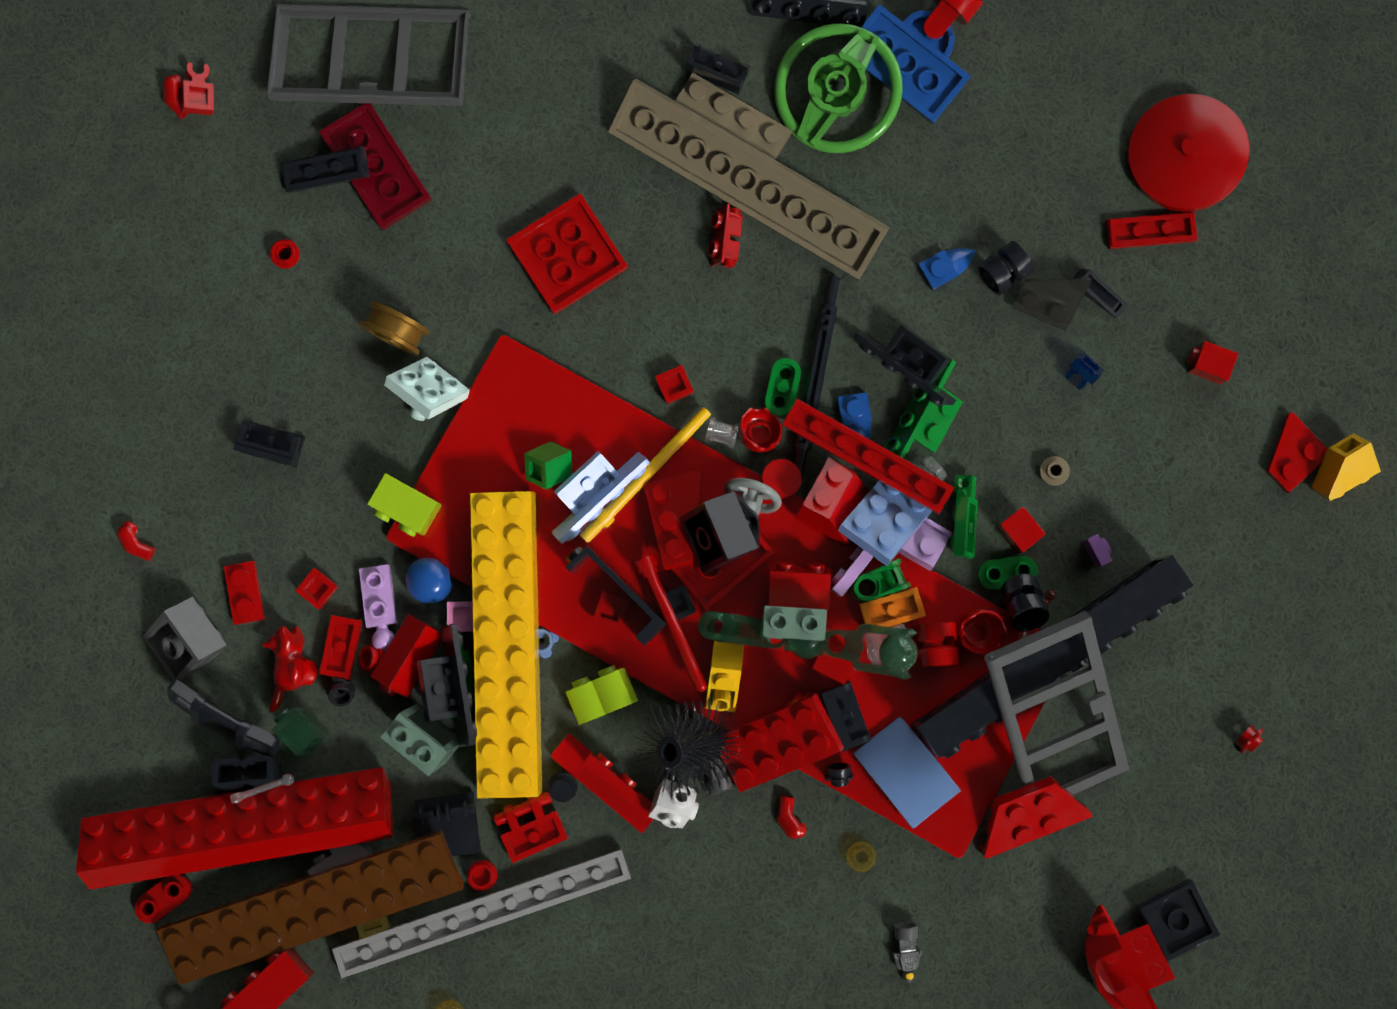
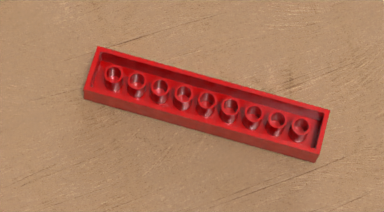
[76,767,393,890]

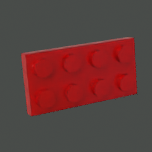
[721,693,844,793]

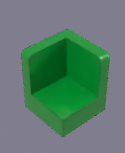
[524,442,572,489]

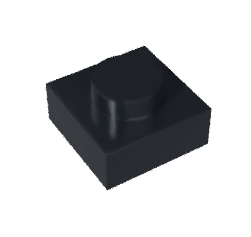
[666,585,697,621]

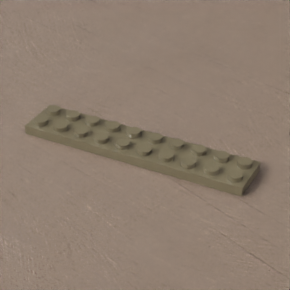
[608,79,890,279]

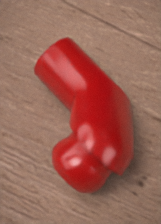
[162,74,189,119]
[117,521,155,561]

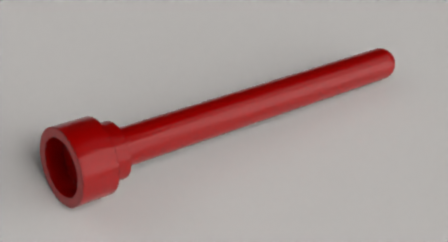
[632,554,707,692]

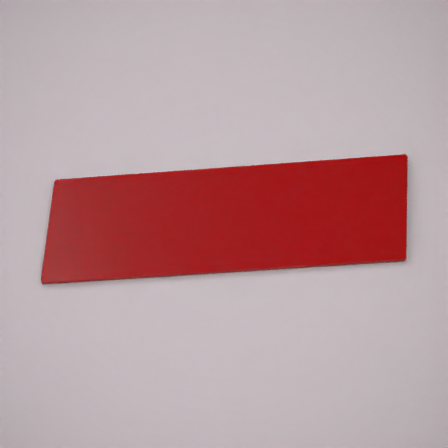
[387,335,1046,858]

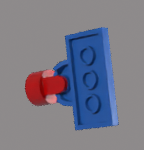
[862,0,983,124]

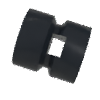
[977,241,1034,296]
[1001,574,1049,631]

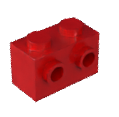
[769,561,831,610]

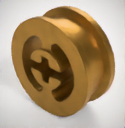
[359,301,430,356]

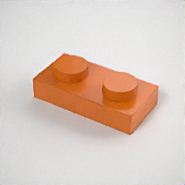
[859,587,926,633]

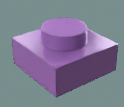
[1082,534,1112,567]

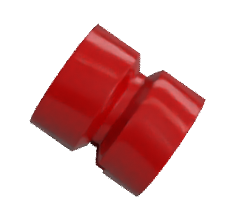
[917,622,959,667]

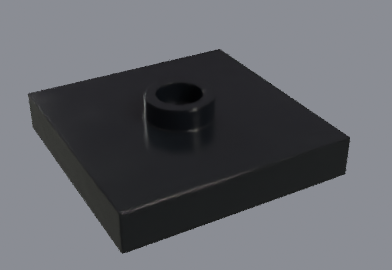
[1136,879,1220,962]

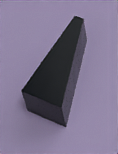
[1069,269,1127,318]

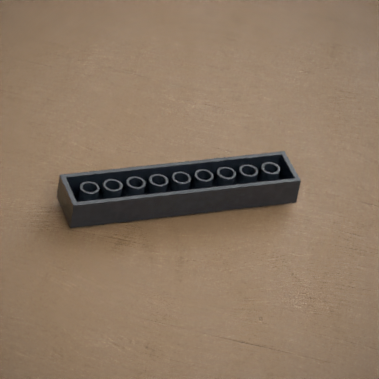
[911,555,1194,759]

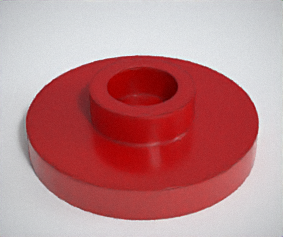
[762,459,802,499]

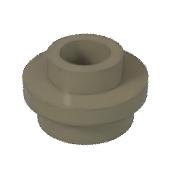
[1039,456,1070,486]

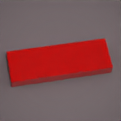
[1106,212,1198,249]

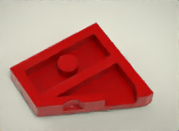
[1266,411,1328,493]

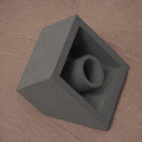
[142,597,227,682]

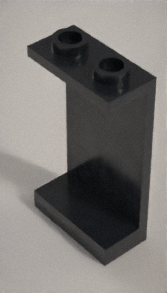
[565,546,666,646]

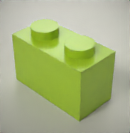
[367,473,442,537]

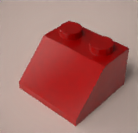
[795,457,869,547]

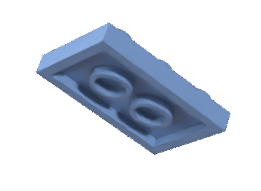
[838,481,932,566]

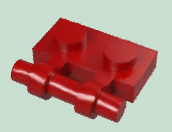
[493,791,569,864]

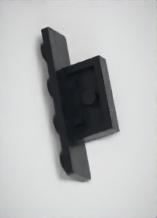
[750,0,868,27]
[853,325,956,407]
[416,624,477,747]

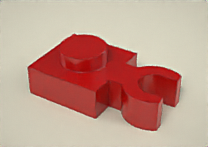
[182,62,214,116]

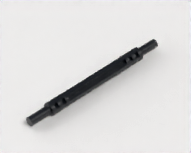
[793,276,840,479]

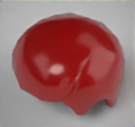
[737,407,783,452]
[957,609,1006,655]

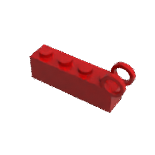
[220,948,315,1009]

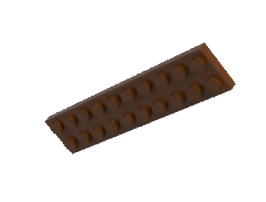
[156,830,464,986]

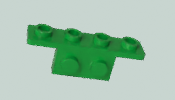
[885,358,963,459]

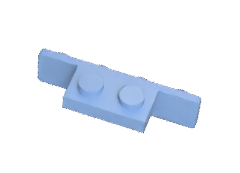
[552,451,650,544]

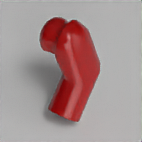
[777,795,807,839]

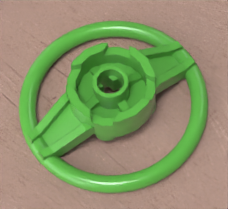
[774,23,903,153]

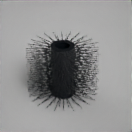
[635,699,746,798]

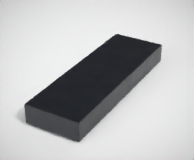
[281,147,370,193]

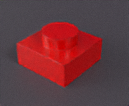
[655,365,694,405]
[295,568,339,610]
[593,591,631,630]

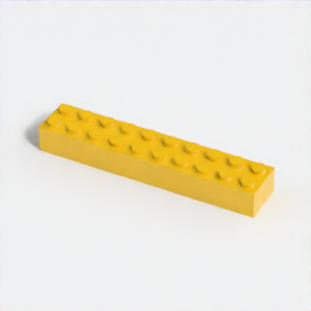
[470,491,542,798]

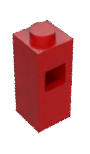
[370,614,442,698]

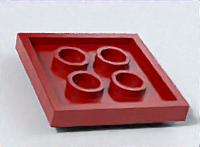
[507,193,628,315]

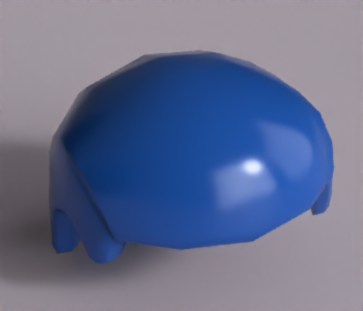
[406,558,453,604]

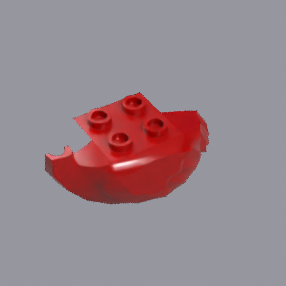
[1084,904,1175,1009]

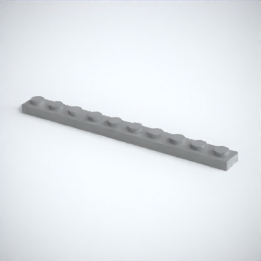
[332,848,631,979]

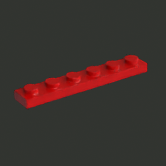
[782,399,955,515]

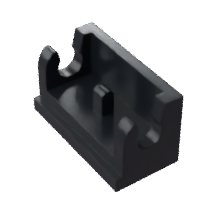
[686,43,751,95]
[233,421,306,468]
[819,682,871,752]

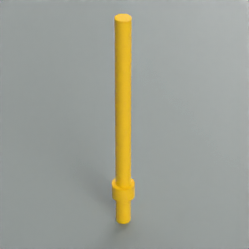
[580,407,711,543]

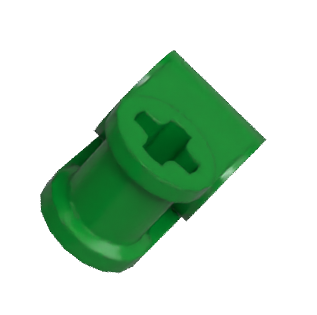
[850,558,911,602]

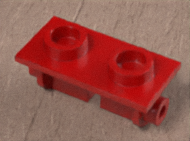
[708,204,743,268]

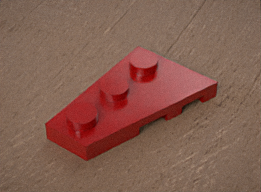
[643,470,702,570]

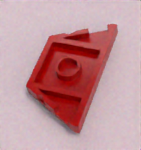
[980,776,1092,859]

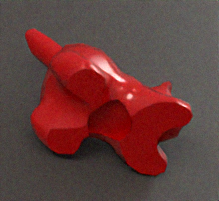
[262,626,318,713]

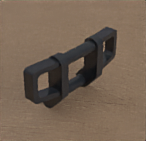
[167,678,280,758]

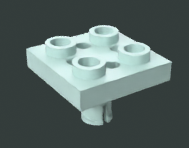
[384,357,470,421]

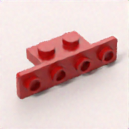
[551,734,654,833]

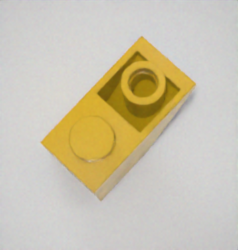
[1312,433,1381,501]
[705,641,744,713]

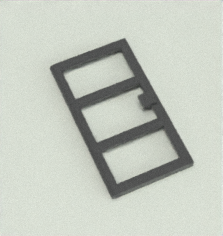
[267,4,470,106]
[984,611,1129,795]

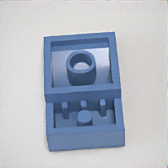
[853,716,961,829]

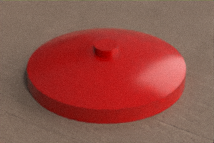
[1128,94,1249,212]

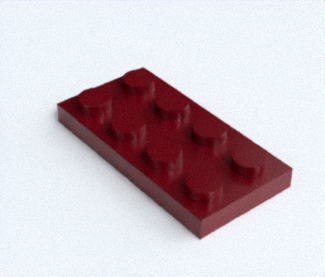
[319,103,432,231]

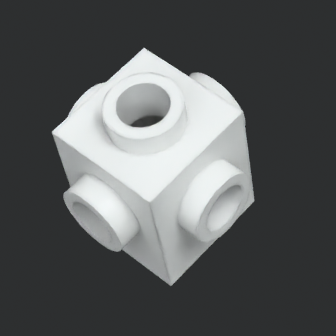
[648,779,699,829]

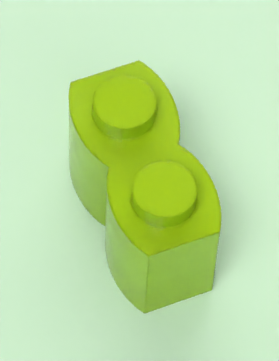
[566,665,638,725]

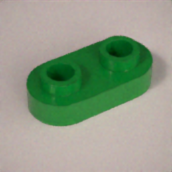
[765,358,801,418]
[977,556,1038,590]

